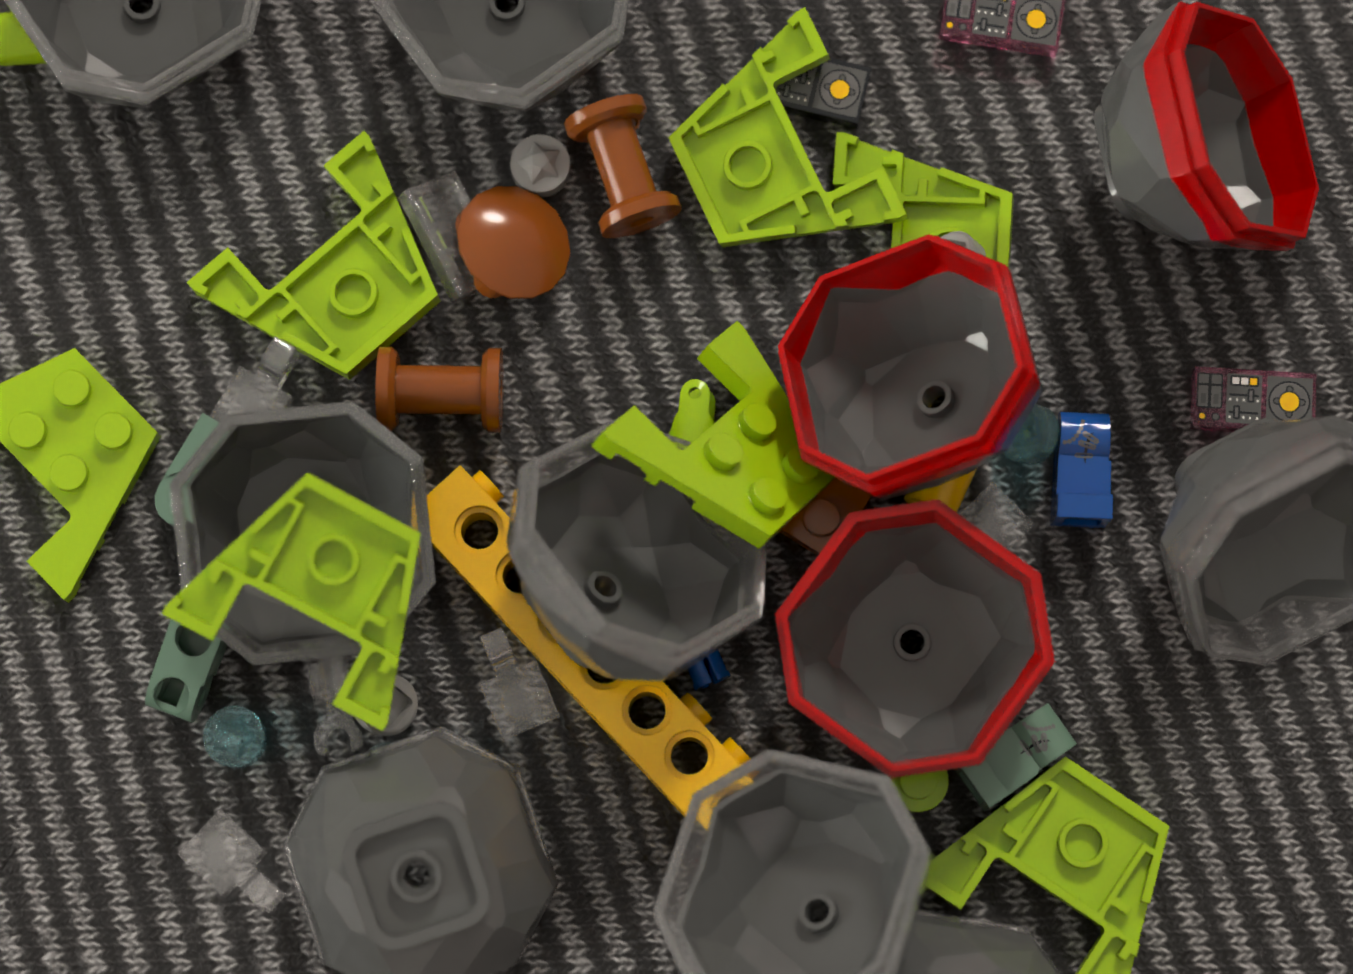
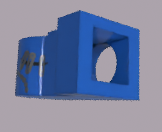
[1050,412,1113,528]

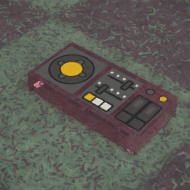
[939,0,1065,57]
[1190,366,1317,432]

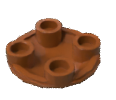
[455,186,570,299]

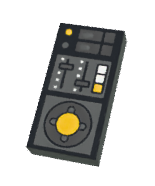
[751,40,872,129]

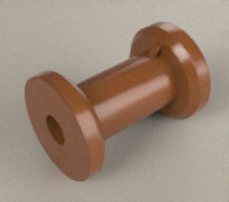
[564,94,682,239]
[375,347,504,433]

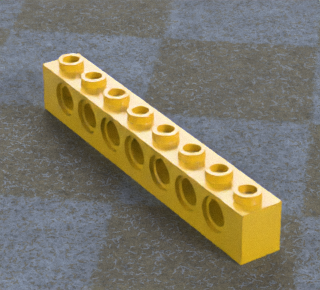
[421,465,754,835]

